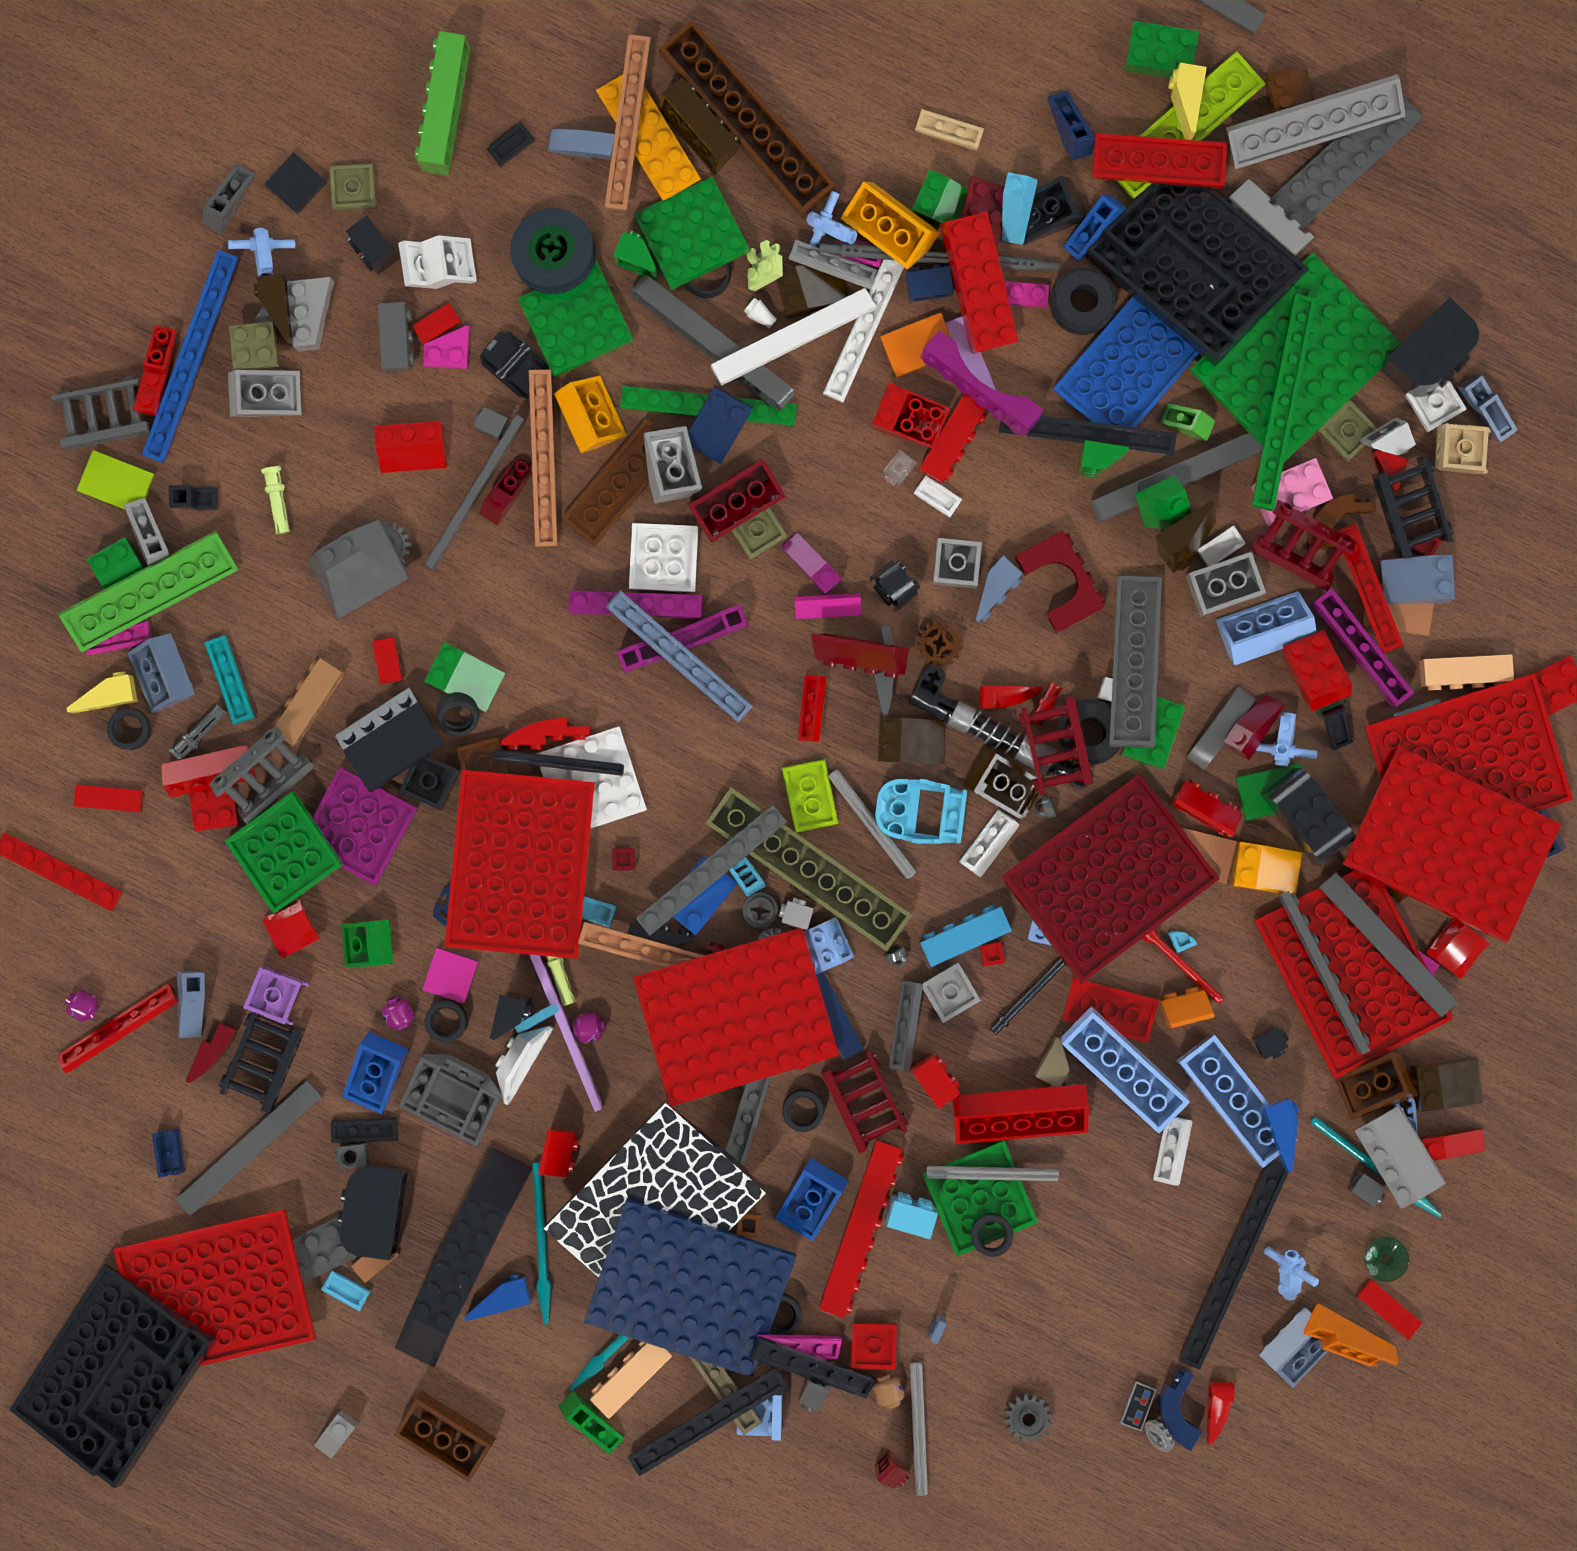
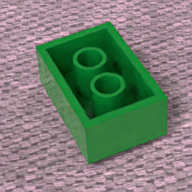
[1124,21,1199,78]
[1119,697,1185,770]

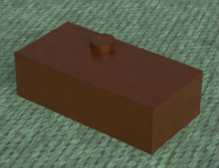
[394,1391,496,1483]

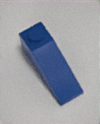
[1063,195,1126,261]
[1262,1098,1299,1172]
[465,1273,532,1321]

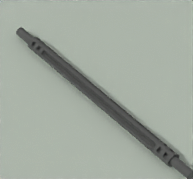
[819,243,1060,272]

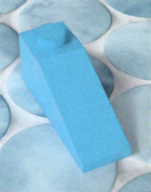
[1002,172,1038,245]

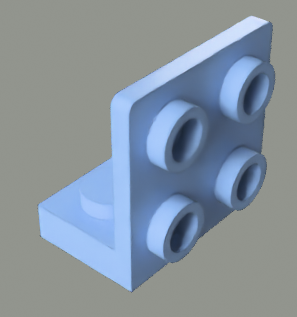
[804,917,854,974]
[737,1391,782,1441]

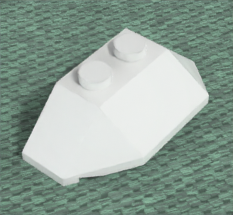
[496,1025,554,1105]

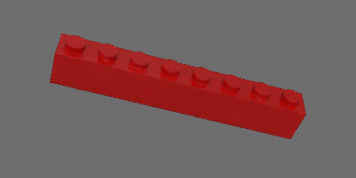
[819,1139,904,1318]

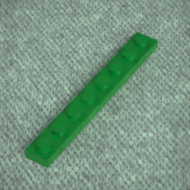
[620,386,797,427]

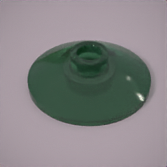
[1364,1237,1409,1282]

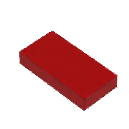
[412,303,461,344]
[372,637,403,685]

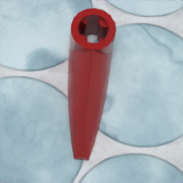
[980,686,1042,708]
[1207,1382,1235,1445]

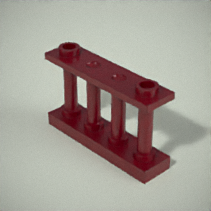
[1250,500,1356,591]
[1018,697,1094,796]
[821,1050,909,1154]

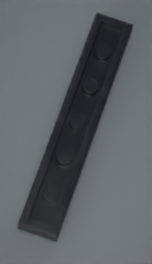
[749,1336,876,1398]

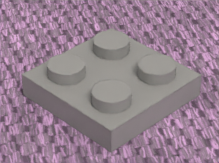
[922,962,981,1023]

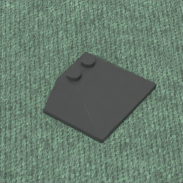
[308,520,410,619]
[399,1054,502,1147]

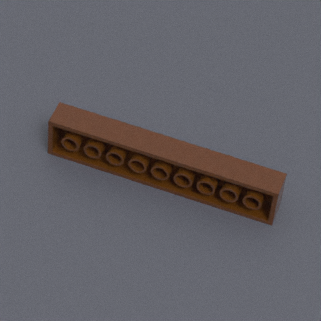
[659,20,836,219]

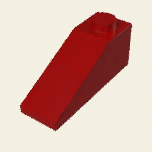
[1419,1129,1485,1161]

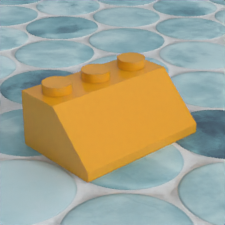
[554,376,627,453]

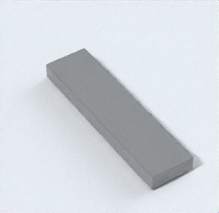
[789,239,877,290]

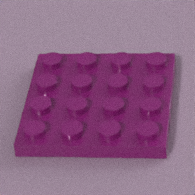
[312,767,418,886]

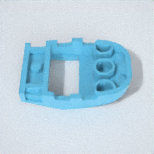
[875,779,967,844]

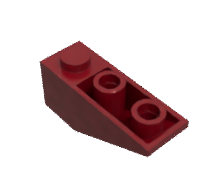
[479,456,532,526]

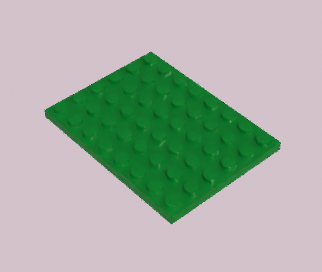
[1189,253,1402,462]

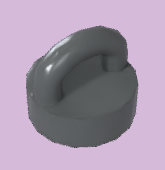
[1034,796,1057,819]
[884,945,907,967]

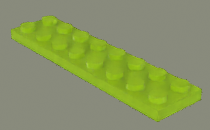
[1117,52,1266,200]

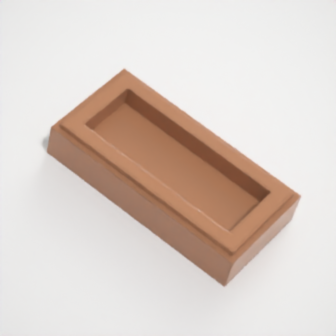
[351,1250,399,1283]

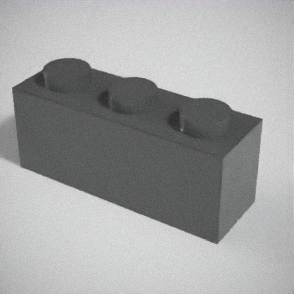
[378,302,414,373]

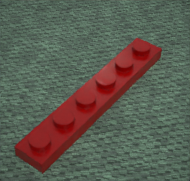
[1337,523,1404,654]
[0,832,123,911]
[57,983,178,1074]

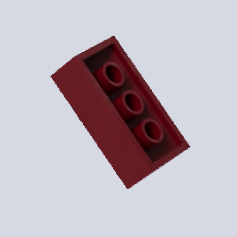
[686,457,786,543]
[811,633,909,678]

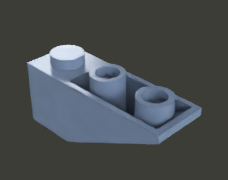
[974,556,1023,624]
[177,971,205,1038]

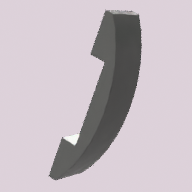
[1186,686,1256,770]

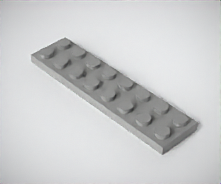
[1226,74,1406,169]

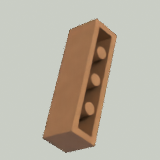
[272,658,345,747]

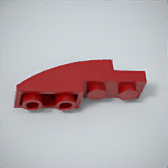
[133,325,177,416]
[501,718,591,750]

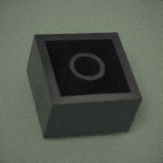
[346,215,399,275]
[399,756,461,811]

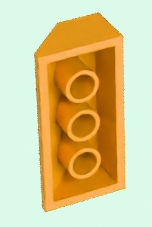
[840,181,940,269]

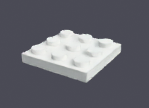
[629,523,698,593]

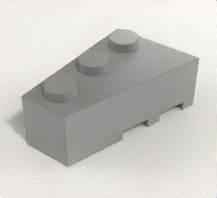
[287,277,335,352]

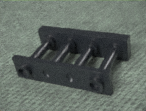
[1371,456,1453,559]
[219,1012,306,1113]

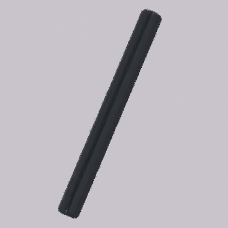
[493,749,624,776]

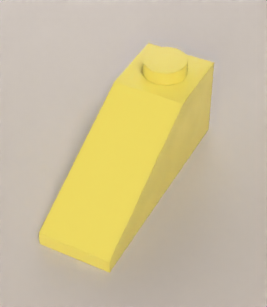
[67,672,138,713]

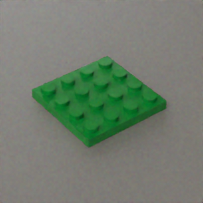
[634,176,750,290]
[518,262,634,378]
[225,791,344,914]
[922,1140,1038,1257]

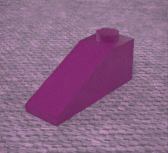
[781,533,842,595]

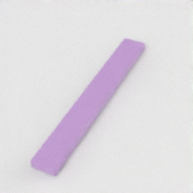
[530,955,604,1112]

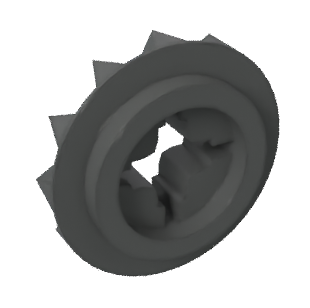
[743,893,778,928]

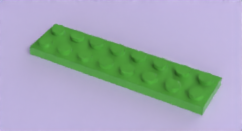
[58,531,238,653]

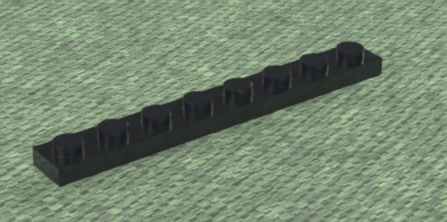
[999,416,1177,455]
[628,1367,789,1476]

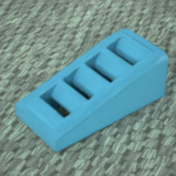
[729,857,766,897]

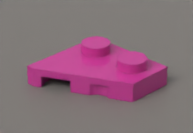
[423,326,470,369]

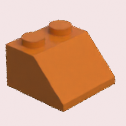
[1159,987,1215,1028]

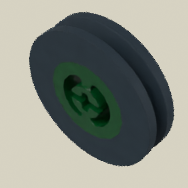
[510,208,596,294]

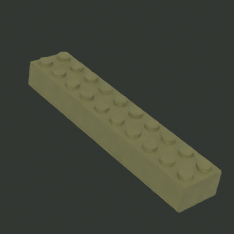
[706,787,912,951]

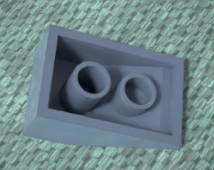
[1380,555,1455,604]

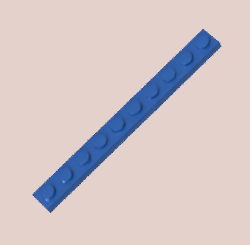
[142,250,240,463]

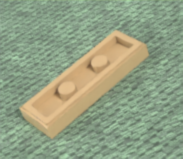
[915,109,984,151]

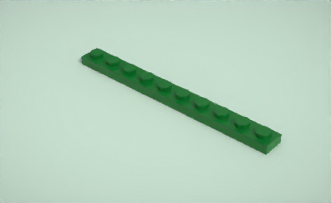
[1251,294,1316,511]

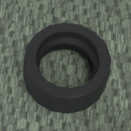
[436,693,479,737]
[107,708,152,750]
[424,1000,468,1043]
[782,1089,824,1132]
[970,1213,1013,1257]
[769,1293,802,1335]

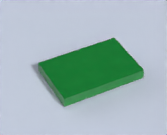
[1235,763,1302,821]

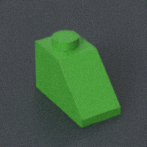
[1160,403,1215,441]

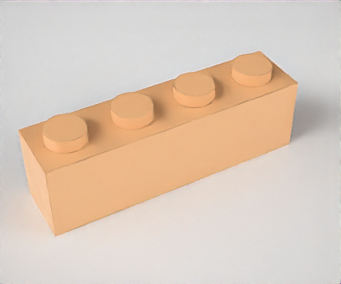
[1419,655,1514,691]
[590,1341,673,1419]

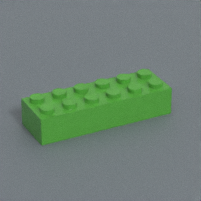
[415,31,470,176]

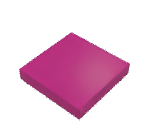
[422,948,479,1004]

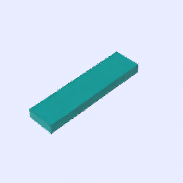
[204,635,255,725]

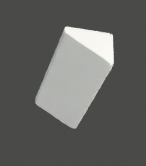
[959,809,1019,877]
[1153,1117,1192,1185]

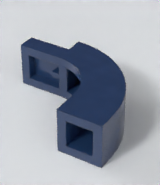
[1159,1367,1202,1451]

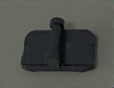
[480,332,549,399]

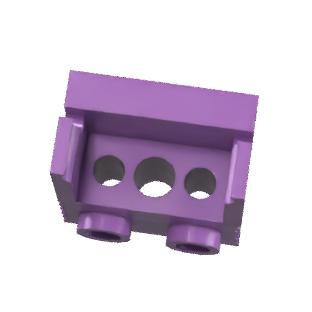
[243,965,310,1025]

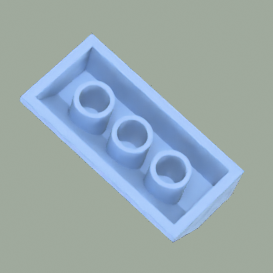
[1216,591,1317,665]

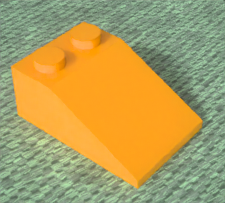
[1230,842,1302,896]

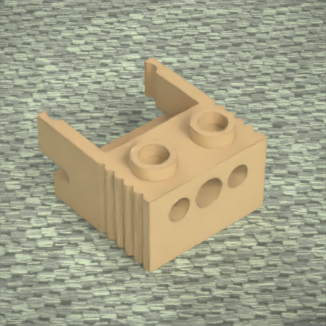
[1434,423,1491,475]

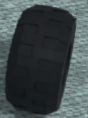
[1050,267,1116,335]
[1058,699,1121,765]

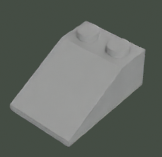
[228,370,301,417]
[644,426,702,504]

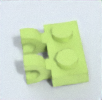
[747,240,783,291]

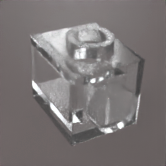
[883,450,917,486]

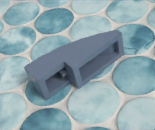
[548,129,615,160]
[1457,374,1518,443]

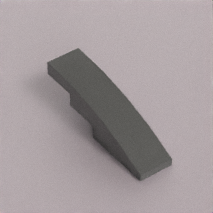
[873,625,894,717]

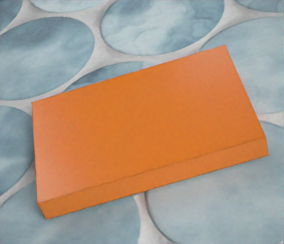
[880,313,952,378]

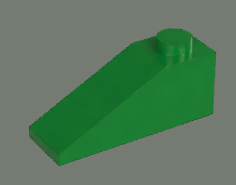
[558,1390,625,1455]

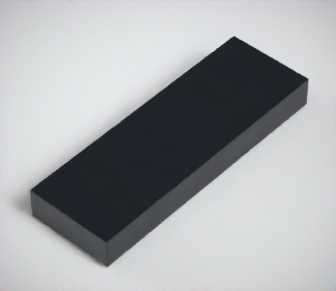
[331,1118,399,1143]

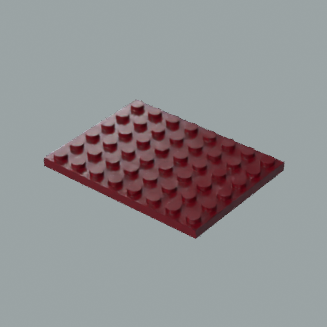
[1001,773,1220,984]

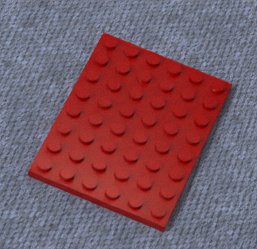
[1364,673,1573,812]
[1342,746,1561,943]
[445,770,595,959]
[1253,870,1453,1079]
[632,928,839,1106]
[113,1209,316,1366]

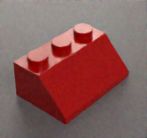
[374,421,447,474]
[1169,779,1243,837]

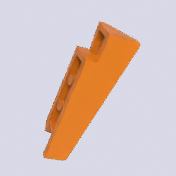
[1304,1304,1399,1366]

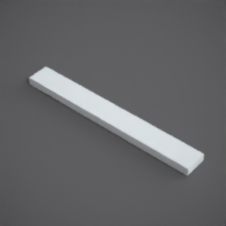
[823,259,904,403]
[711,288,876,386]

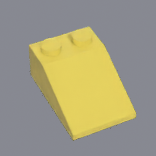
[1168,63,1206,140]

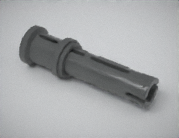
[169,704,227,760]

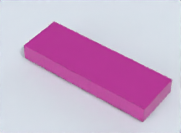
[795,593,861,619]
[85,621,152,656]

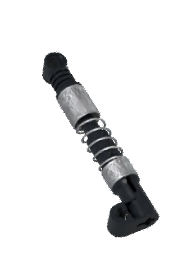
[909,666,1093,790]

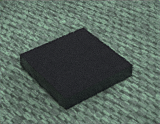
[264,152,327,214]

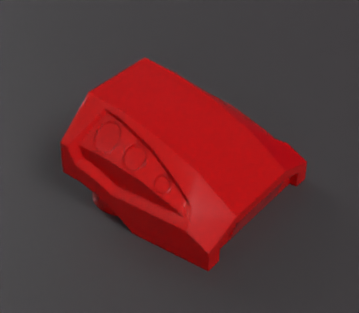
[262,899,321,959]
[1424,918,1490,979]

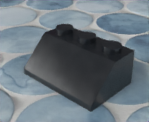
[490,992,534,1040]

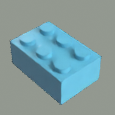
[885,1191,938,1239]

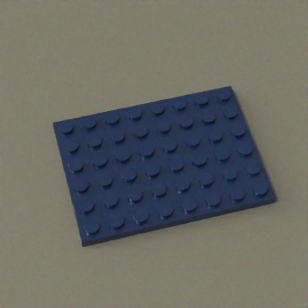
[584,1198,796,1377]

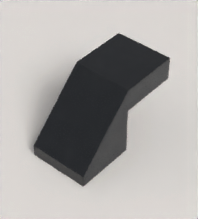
[169,485,218,510]

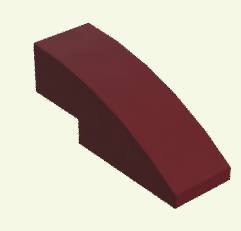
[185,1022,239,1083]

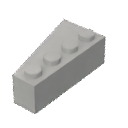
[1227,179,1314,257]

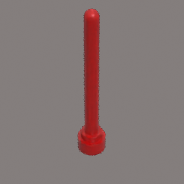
[1142,928,1223,1003]

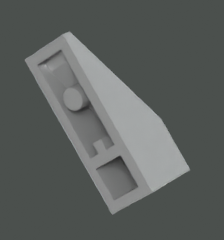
[124,498,169,567]

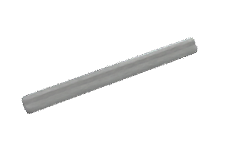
[829,770,916,879]
[926,1166,1059,1181]
[910,1362,928,1496]

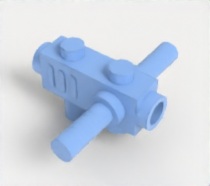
[807,191,857,247]
[228,228,295,276]
[1256,712,1318,767]
[1264,1246,1319,1300]

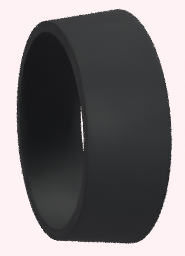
[685,263,731,298]

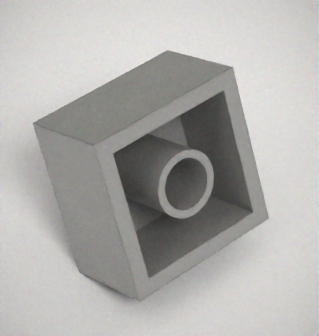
[932,538,982,589]

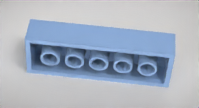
[1061,1007,1190,1133]
[1176,1034,1297,1168]

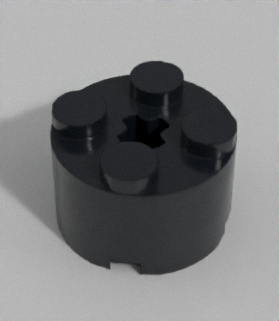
[870,560,920,612]

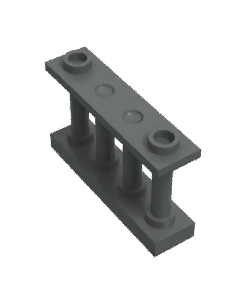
[51,377,151,451]
[209,726,315,824]

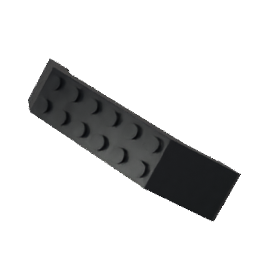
[395,1148,533,1367]

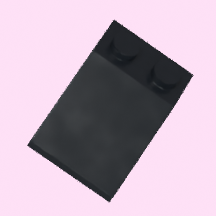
[1023,176,1086,245]

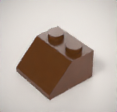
[1264,69,1313,114]

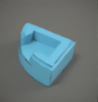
[1168,931,1197,953]

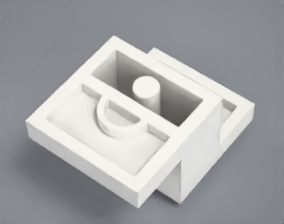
[398,235,477,289]

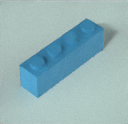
[919,904,1012,967]

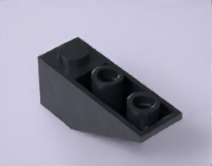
[628,920,696,947]

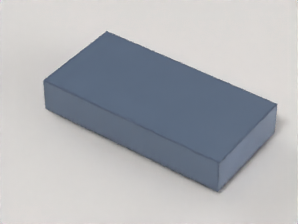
[928,1314,947,1344]

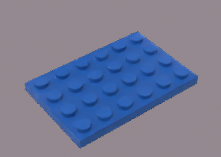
[1053,297,1199,428]

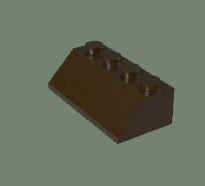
[658,78,739,175]

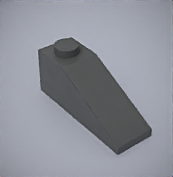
[202,164,255,233]

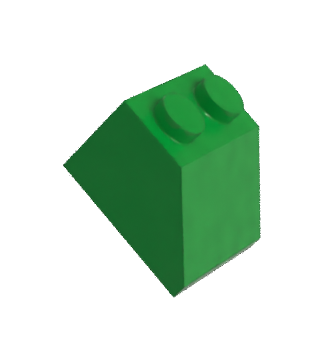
[613,231,658,281]
[1077,440,1129,478]
[1135,475,1191,530]
[341,920,393,968]

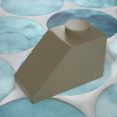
[1034,1037,1070,1087]

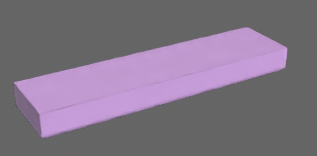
[946,317,996,390]

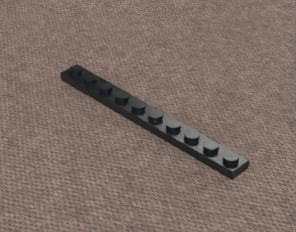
[1178,1160,1289,1370]

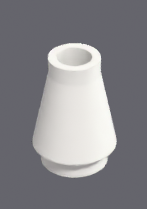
[744,297,777,329]

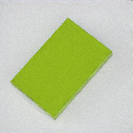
[76,450,155,510]
[782,759,838,833]

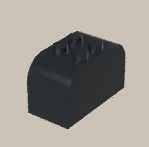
[1381,297,1479,397]
[1260,768,1355,866]
[337,1163,409,1261]

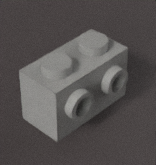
[779,898,814,930]

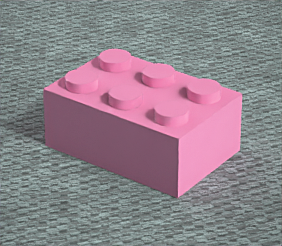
[1251,458,1333,527]

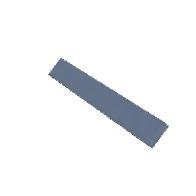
[606,590,752,723]

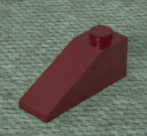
[1224,695,1285,760]
[874,1450,910,1489]

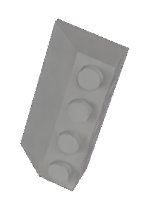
[1355,1105,1446,1209]

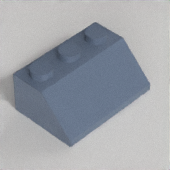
[127,633,195,714]
[1259,1307,1328,1388]

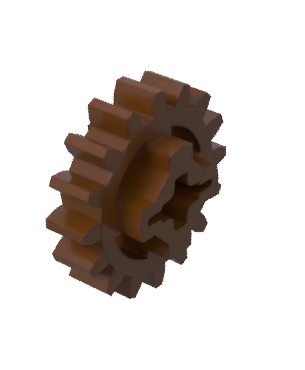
[915,620,963,668]

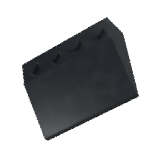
[335,688,445,793]

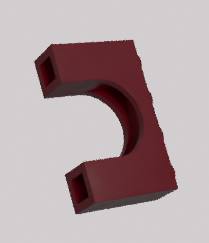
[1014,530,1105,634]

